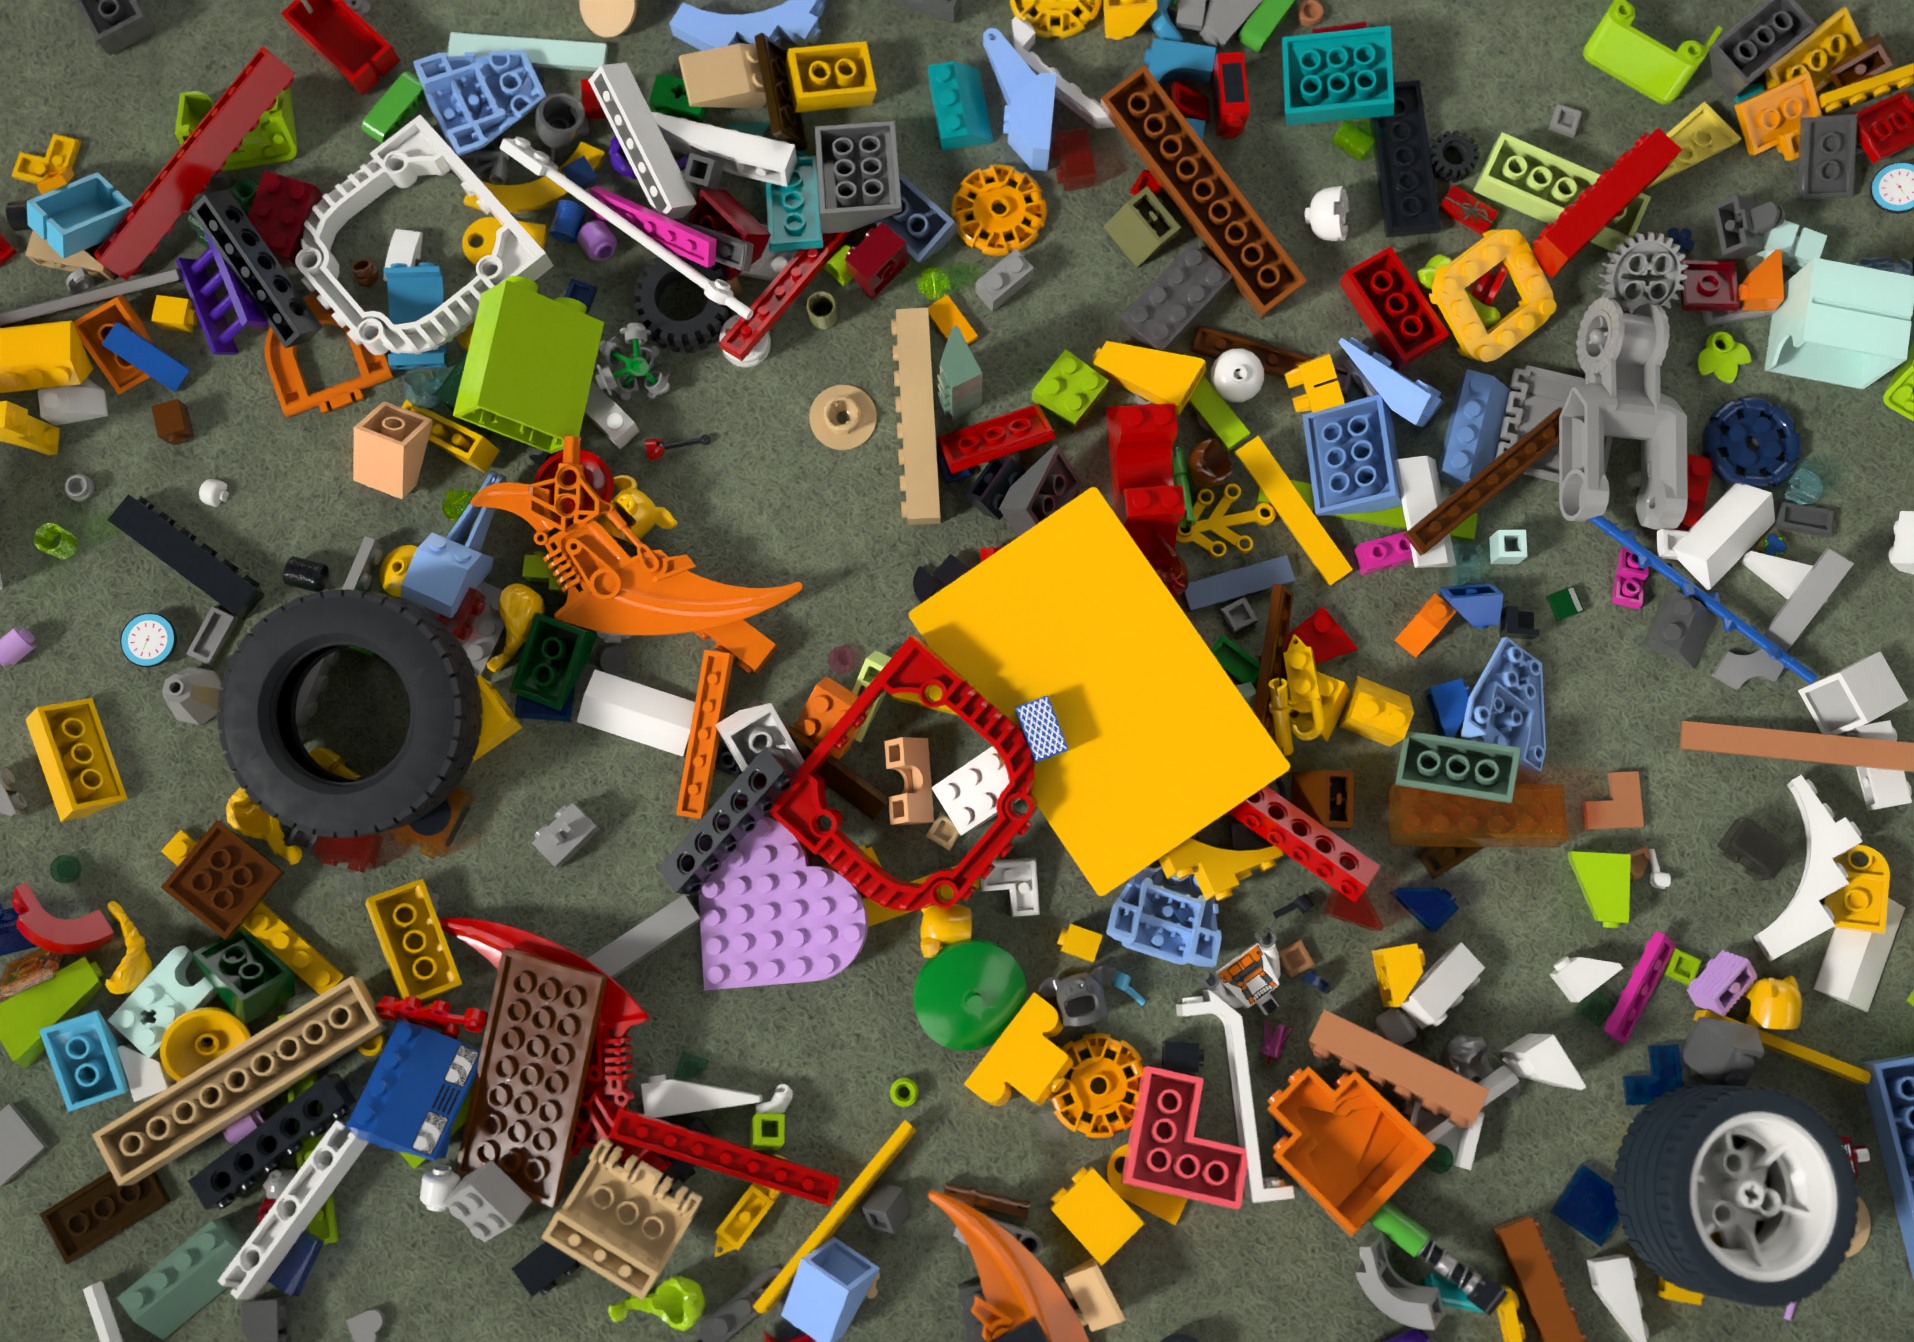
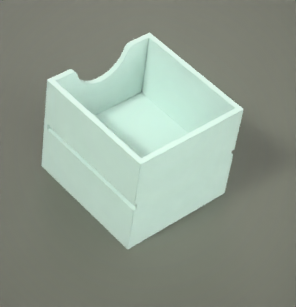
[1765,258,1914,389]

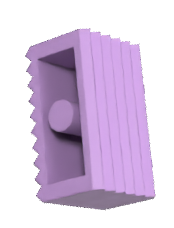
[1687,950,1757,1016]

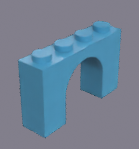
[1144,38,1216,141]

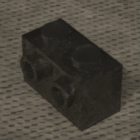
[1717,817,1793,881]

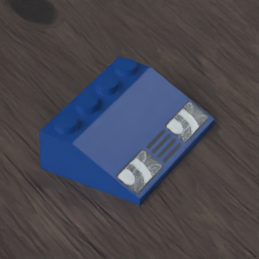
[346,1020,481,1161]

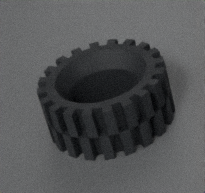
[634,251,733,353]

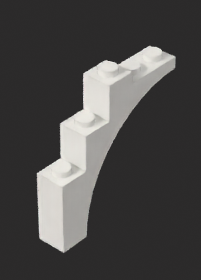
[1753,775,1863,962]

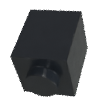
[1161,1041,1204,1073]

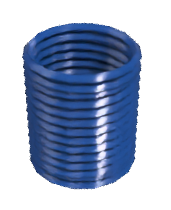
[549,200,587,244]

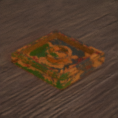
[0,948,63,1001]

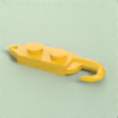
[1283,634,1325,740]
[714,1154,787,1257]

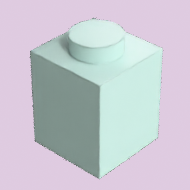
[1489,530,1527,564]

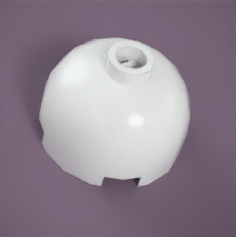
[1305,186,1349,241]
[1210,349,1264,403]

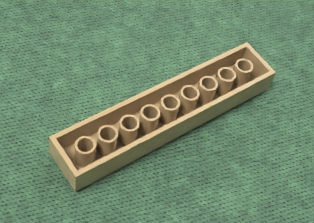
[92,976,389,1186]

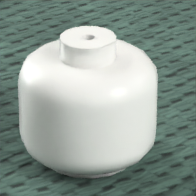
[199,479,229,507]

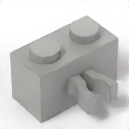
[532,803,600,869]

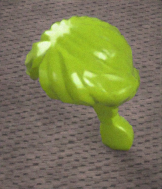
[608,1274,705,1332]

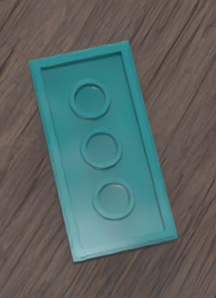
[766,155,823,252]

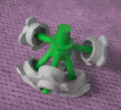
[595,323,671,401]

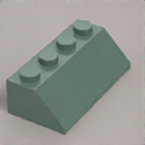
[937,325,983,421]
[1395,731,1521,803]
[117,1217,258,1340]

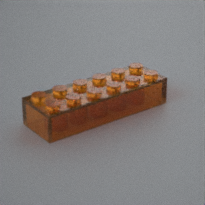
[1387,783,1569,848]

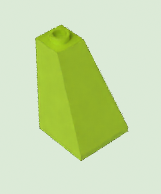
[0,957,104,1069]

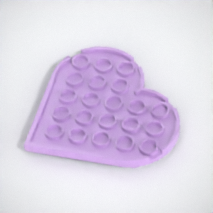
[698,816,868,991]

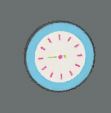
[1870,162,1914,214]
[120,613,177,668]

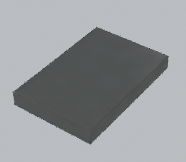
[1797,114,1858,200]

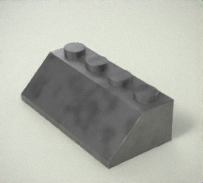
[1709,0,1817,100]

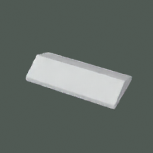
[1394,456,1456,568]
[577,670,695,756]
[1813,898,1905,1012]

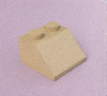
[1061,1258,1125,1332]

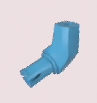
[1148,0,1183,42]

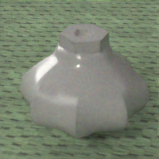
[263,1167,296,1200]

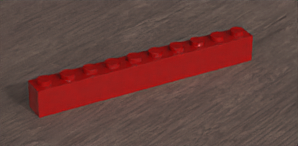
[94,46,296,281]

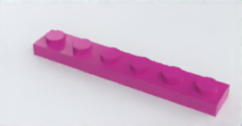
[589,186,716,268]

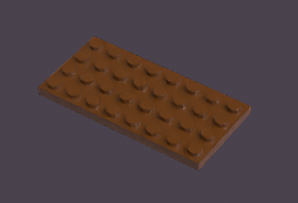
[455,948,608,1207]

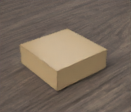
[926,813,960,851]

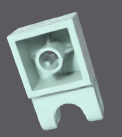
[108,946,218,1058]

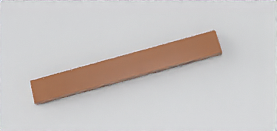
[1679,721,1914,772]

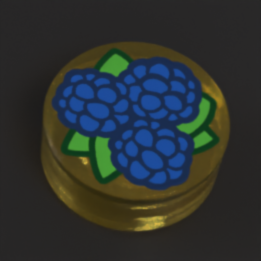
[1757,533,1788,558]

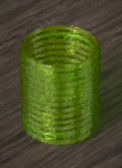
[1331,119,1375,162]
[34,523,78,559]

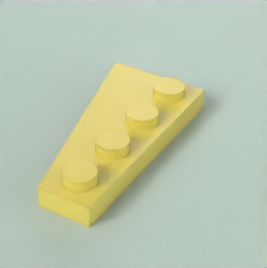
[1646,101,1742,189]

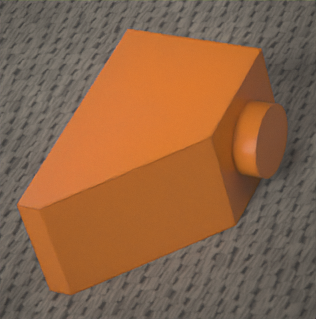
[1738,249,1784,311]
[1394,594,1457,658]

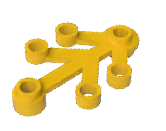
[1176,483,1276,559]

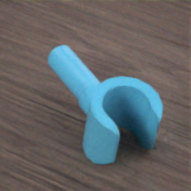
[1112,971,1146,1006]

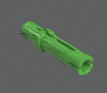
[1172,447,1196,528]

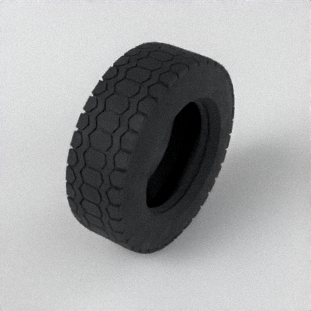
[217,589,483,838]

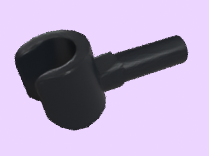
[1273,895,1314,919]

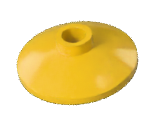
[379,545,418,598]

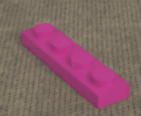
[1604,931,1676,1045]

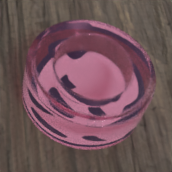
[828,646,856,674]

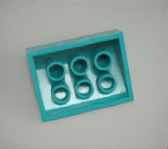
[1282,26,1394,126]

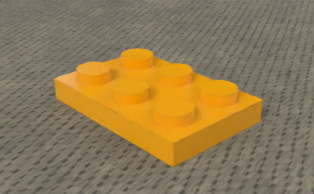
[1734,72,1822,155]

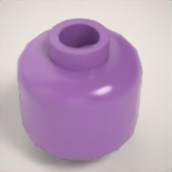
[577,220,617,261]

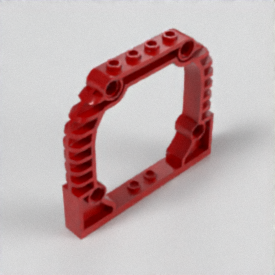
[768,635,1037,911]

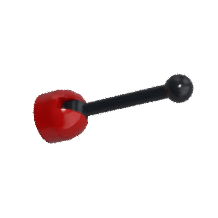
[645,434,711,461]

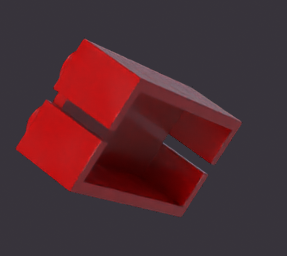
[280,0,400,96]

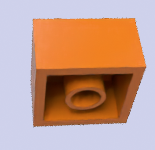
[794,676,874,759]

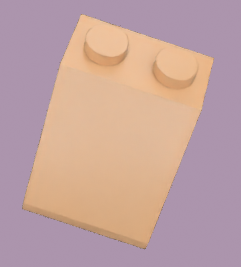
[353,401,432,499]

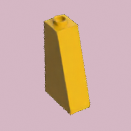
[1092,341,1206,416]

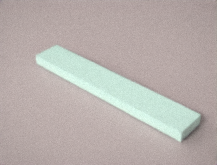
[448,32,608,71]

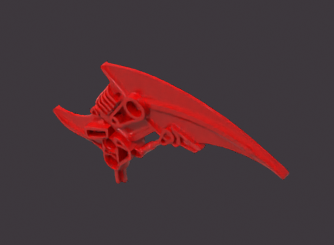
[438,917,671,1172]

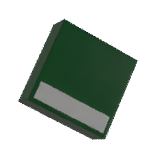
[1546,586,1585,622]

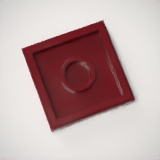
[1679,260,1740,311]

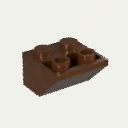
[1291,770,1354,831]

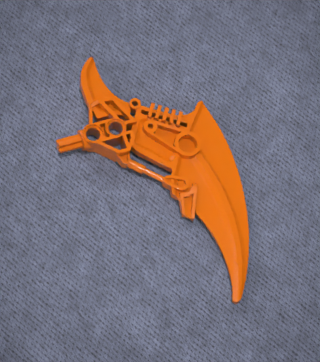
[471,436,803,635]
[928,1190,1089,1342]

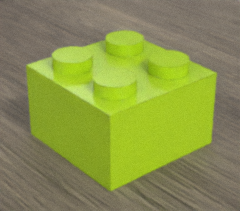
[1031,349,1109,431]

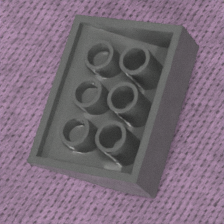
[815,121,902,234]

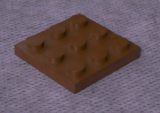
[161,820,285,940]

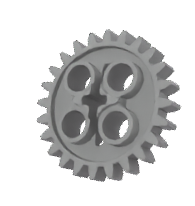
[1599,231,1688,314]

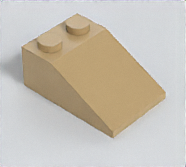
[679,44,767,109]

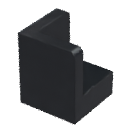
[1500,606,1540,640]

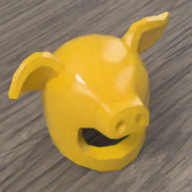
[600,475,678,544]
[920,904,972,958]
[1743,975,1802,1029]

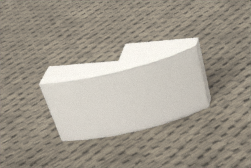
[383,229,423,281]

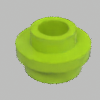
[890,1078,918,1107]

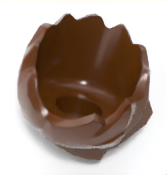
[1187,438,1232,489]

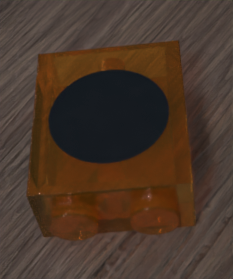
[389,788,476,859]

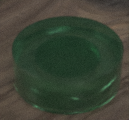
[50,855,82,884]
[1423,1143,1454,1174]

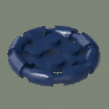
[1703,396,1802,490]

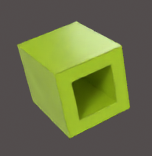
[749,1113,785,1151]

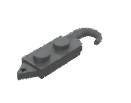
[695,1267,792,1342]

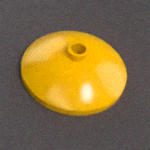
[160,1007,251,1082]

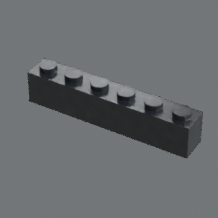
[108,494,264,620]

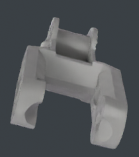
[1559,298,1688,530]

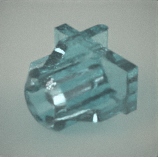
[1784,460,1823,505]

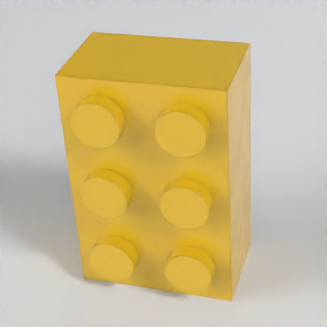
[785,41,877,113]

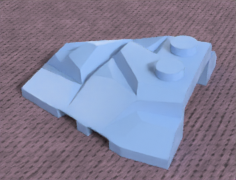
[413,50,546,156]
[1106,859,1222,967]

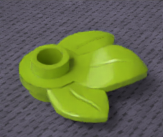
[1697,332,1751,384]

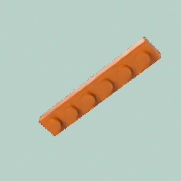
[676,650,734,819]

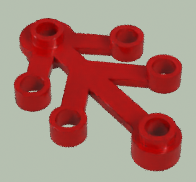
[375,996,489,1040]

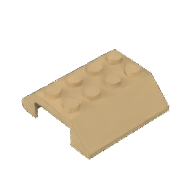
[541,1137,703,1300]

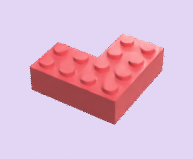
[1120,1066,1248,1209]

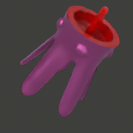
[1259,1019,1294,1064]

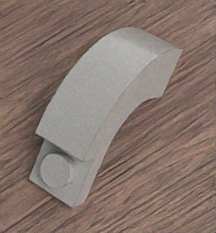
[1356,1231,1445,1330]

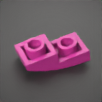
[1612,547,1649,609]

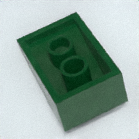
[509,613,597,711]
[192,926,296,1024]

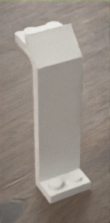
[1176,990,1294,1203]

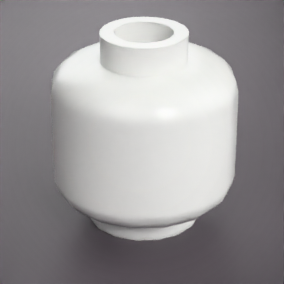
[420,1165,461,1212]

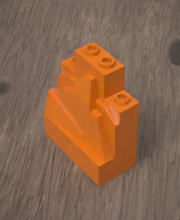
[1267,1066,1436,1237]

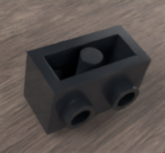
[965,456,1026,520]

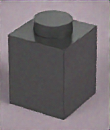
[683,153,725,189]

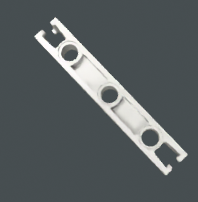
[218,1120,369,1300]

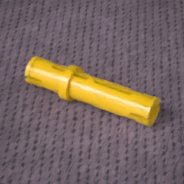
[1269,678,1294,756]

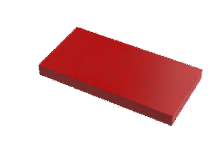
[937,404,1056,474]

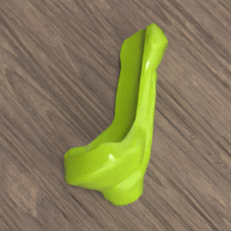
[1415,254,1501,331]

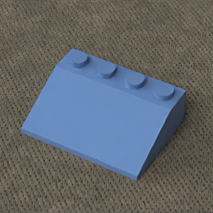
[1302,394,1402,516]

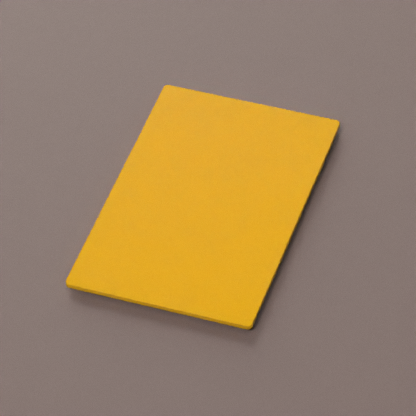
[909,487,1290,896]

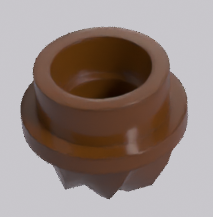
[351,259,378,287]

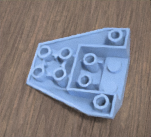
[1338,337,1444,427]
[1460,637,1546,773]

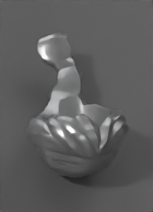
[1440,1035,1521,1101]

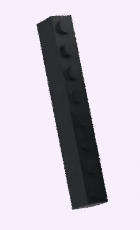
[511,1118,716,1297]

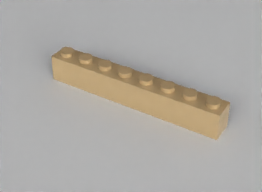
[891,308,941,525]

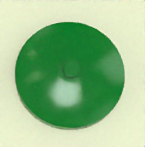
[913,939,1026,1051]

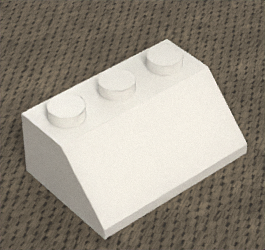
[715,703,804,786]
[1501,1034,1586,1090]

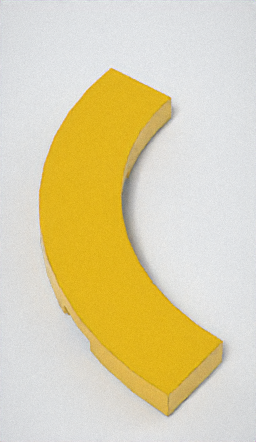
[463,142,606,213]

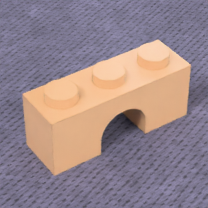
[884,737,934,825]

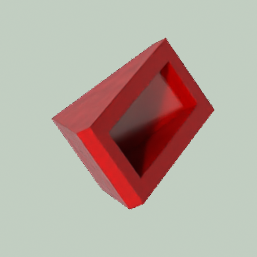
[1168,82,1210,123]

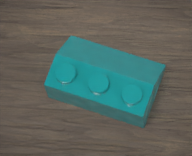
[927,61,993,152]

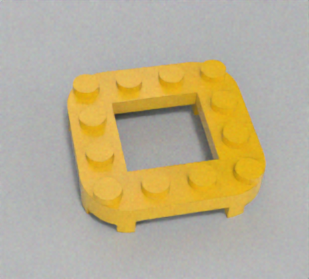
[1429,229,1556,362]

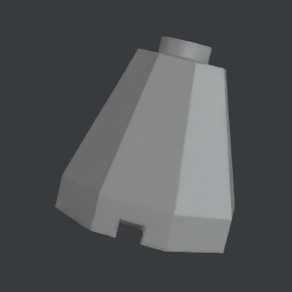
[162,666,223,725]

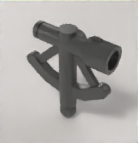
[458,136,513,185]

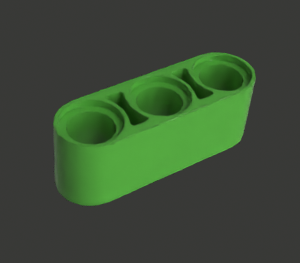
[1237,0,1298,54]
[362,71,426,144]

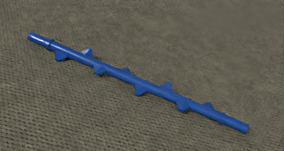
[1588,515,1817,684]

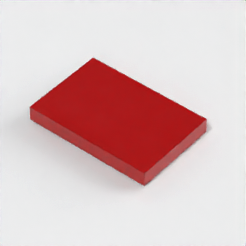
[1854,90,1914,164]

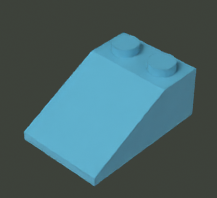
[39,1010,130,1112]

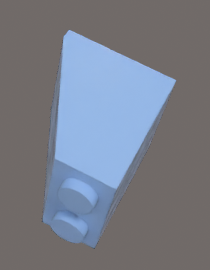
[781,1237,880,1342]

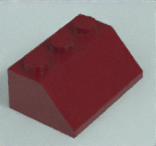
[688,188,771,280]

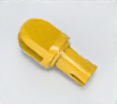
[309,747,364,780]

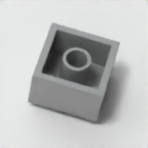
[443,1160,532,1242]

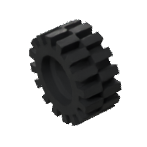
[1430,130,1480,183]

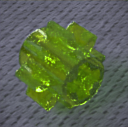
[916,267,950,299]
[442,488,474,523]

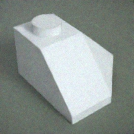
[38,378,108,426]

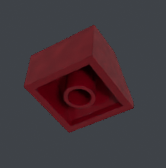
[845,222,909,300]

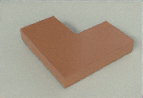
[1583,771,1644,830]

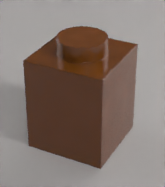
[151,399,194,445]

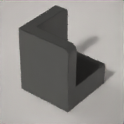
[862,1184,911,1234]

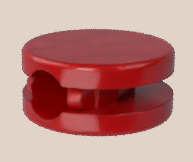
[1468,261,1508,306]

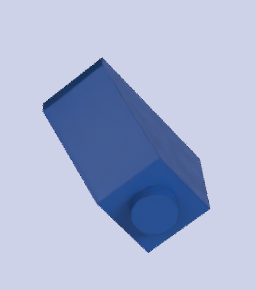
[1439,583,1504,629]
[1424,678,1471,738]

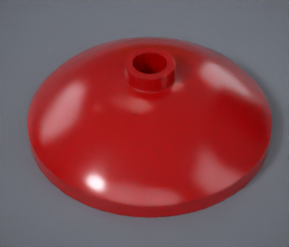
[533,449,614,525]

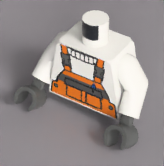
[1198,927,1281,1016]

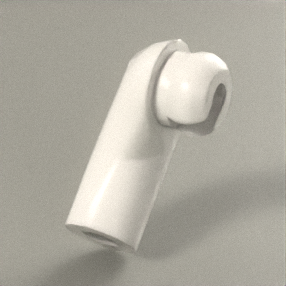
[755,1084,793,1114]

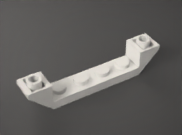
[1011,17,1115,129]

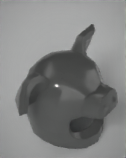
[535,93,589,164]
[1038,965,1117,1027]

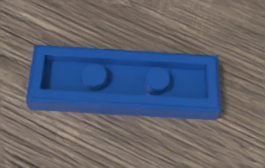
[101,322,192,392]

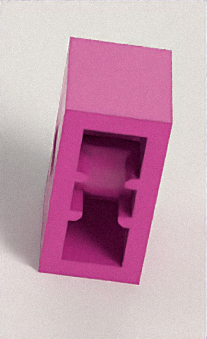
[1354,531,1413,576]

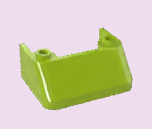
[1583,0,1723,104]

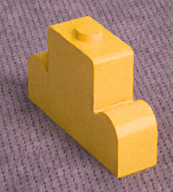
[964,992,1074,1106]

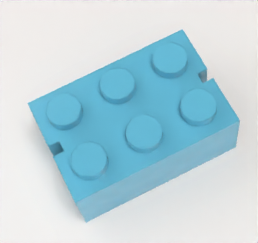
[27,172,133,259]

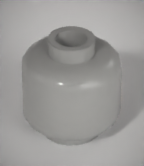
[1373,1007,1419,1047]

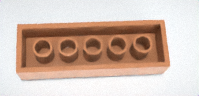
[1309,1010,1490,1130]

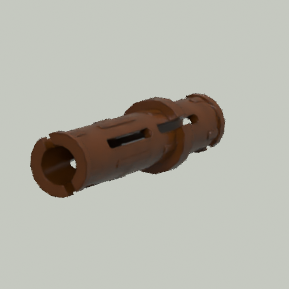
[943,1182,1030,1220]

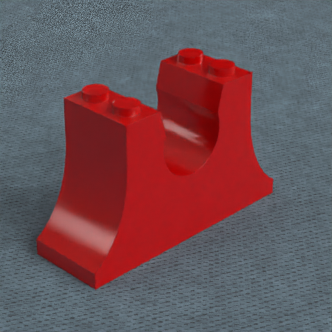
[1105,403,1185,566]

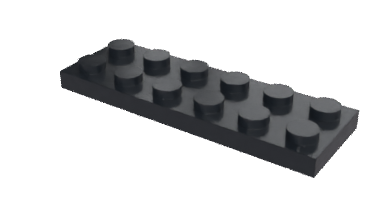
[1369,80,1441,238]

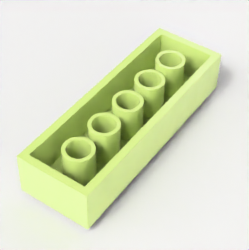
[1473,132,1651,253]

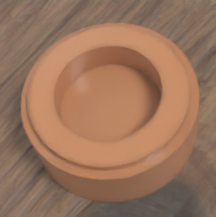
[1296,0,1324,27]

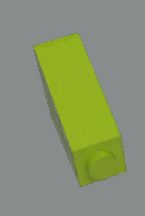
[1568,851,1631,928]

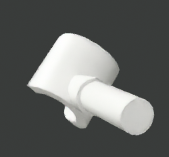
[1649,849,1671,889]

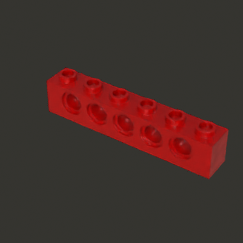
[1228,786,1381,902]

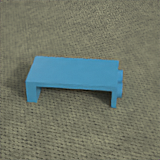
[383,262,448,370]

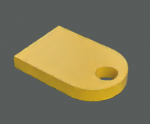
[462,217,548,266]
[1824,845,1890,934]
[1107,1143,1188,1225]

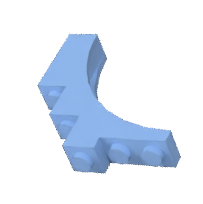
[669,0,826,51]

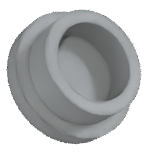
[65,474,94,502]

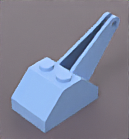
[983,28,1057,171]
[401,471,506,618]

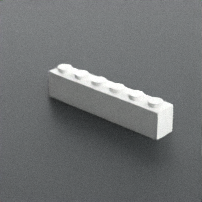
[589,63,697,220]

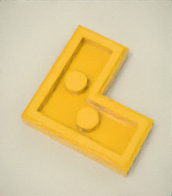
[11,134,81,188]

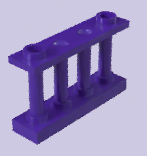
[176,231,268,355]

